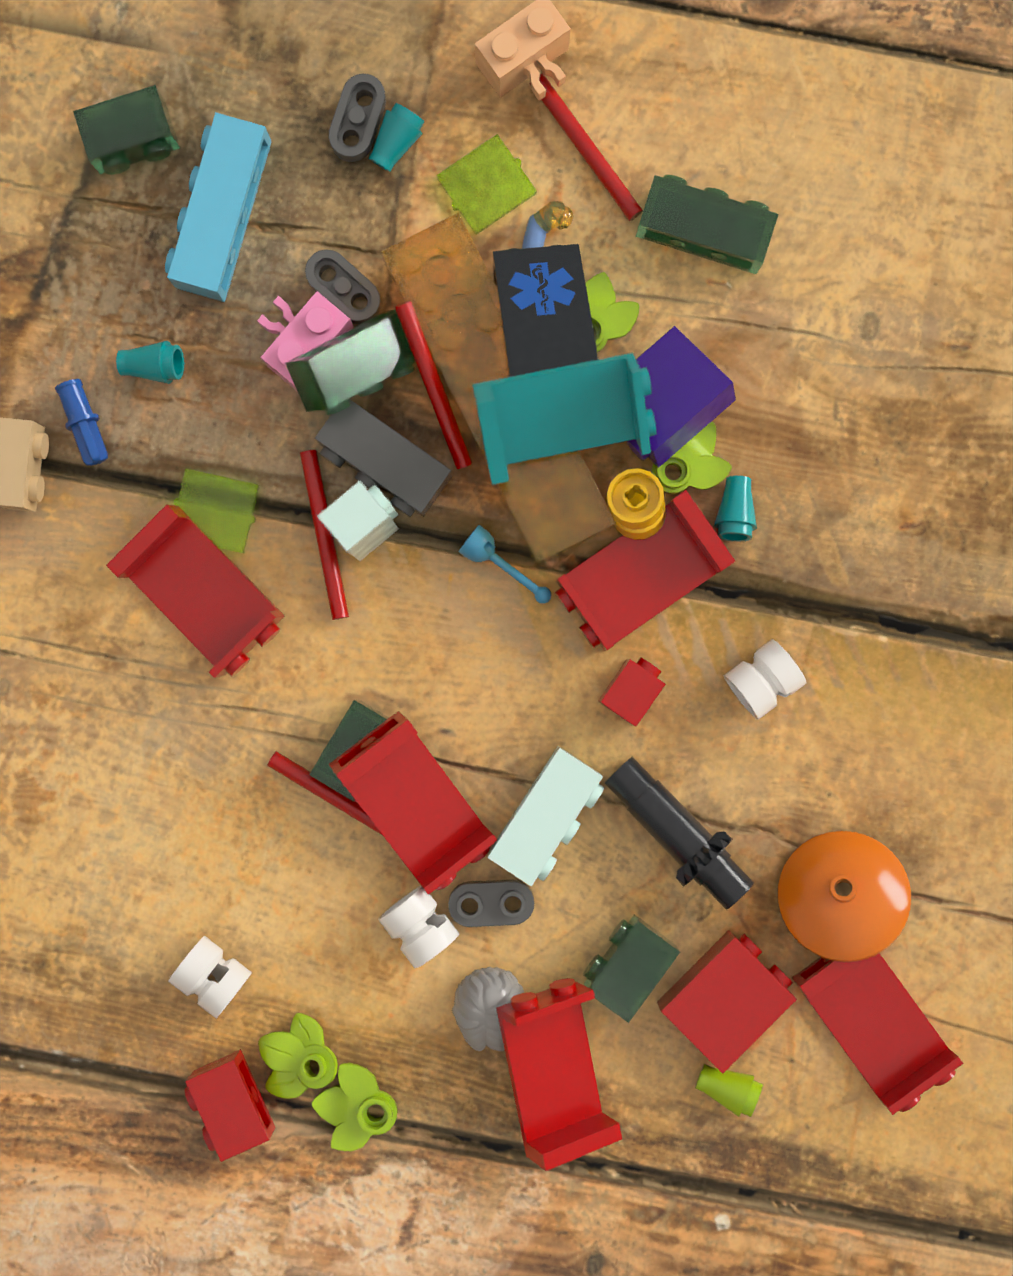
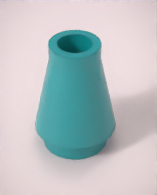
[369,103,425,172]
[116,341,184,384]
[714,476,757,542]

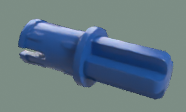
[55,379,108,466]

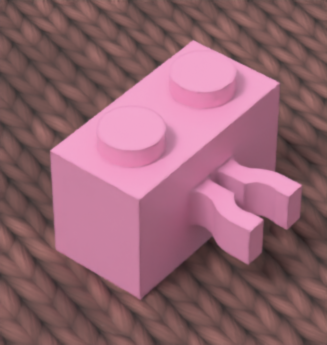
[257,291,355,395]

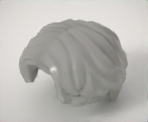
[452,967,524,1051]

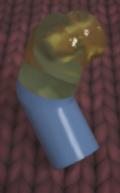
[521,201,573,249]

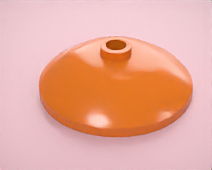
[778,831,911,962]

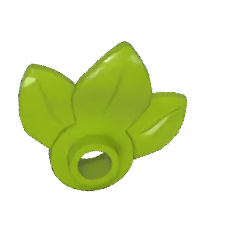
[586,272,639,353]
[651,422,732,493]
[258,1013,338,1099]
[312,1063,398,1151]

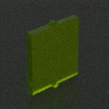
[436,134,537,235]
[174,468,259,554]

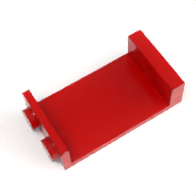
[555,490,736,651]
[106,504,285,678]
[328,711,497,895]
[792,953,964,1115]
[496,978,622,1171]

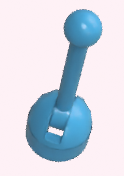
[458,525,551,604]

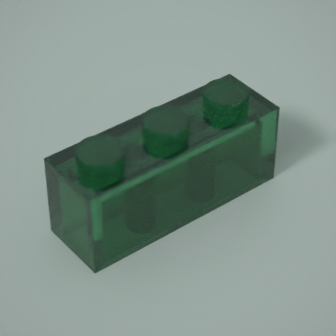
[636,175,779,274]
[285,309,415,415]

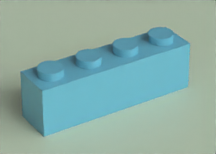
[165,112,272,302]

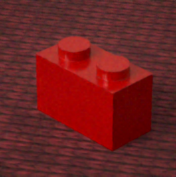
[185,1049,276,1162]

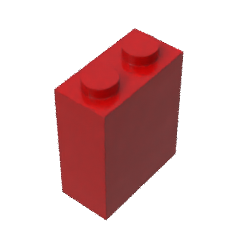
[657,930,797,1074]

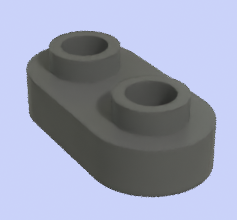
[329,74,386,162]
[305,250,381,325]
[448,880,534,927]

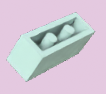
[318,481,399,561]
[487,746,604,886]

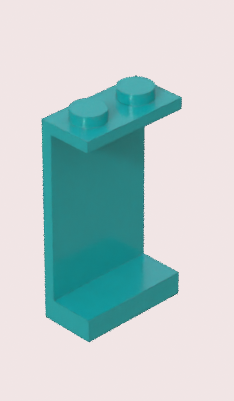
[472,353,656,484]

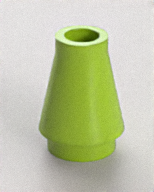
[695,1064,763,1117]

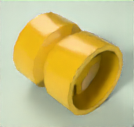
[607,468,666,540]

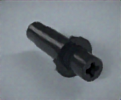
[605,756,754,910]

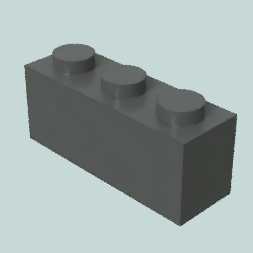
[315,396,453,517]

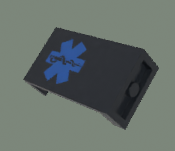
[493,244,598,377]

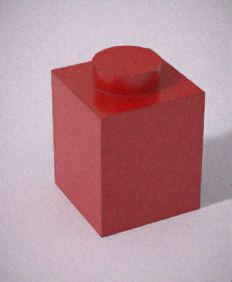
[598,657,666,727]

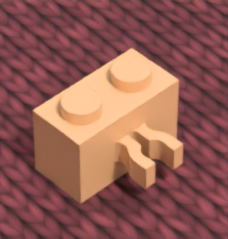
[475,0,571,101]

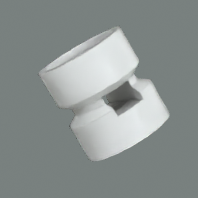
[724,639,807,720]
[378,886,459,969]
[168,936,252,1019]

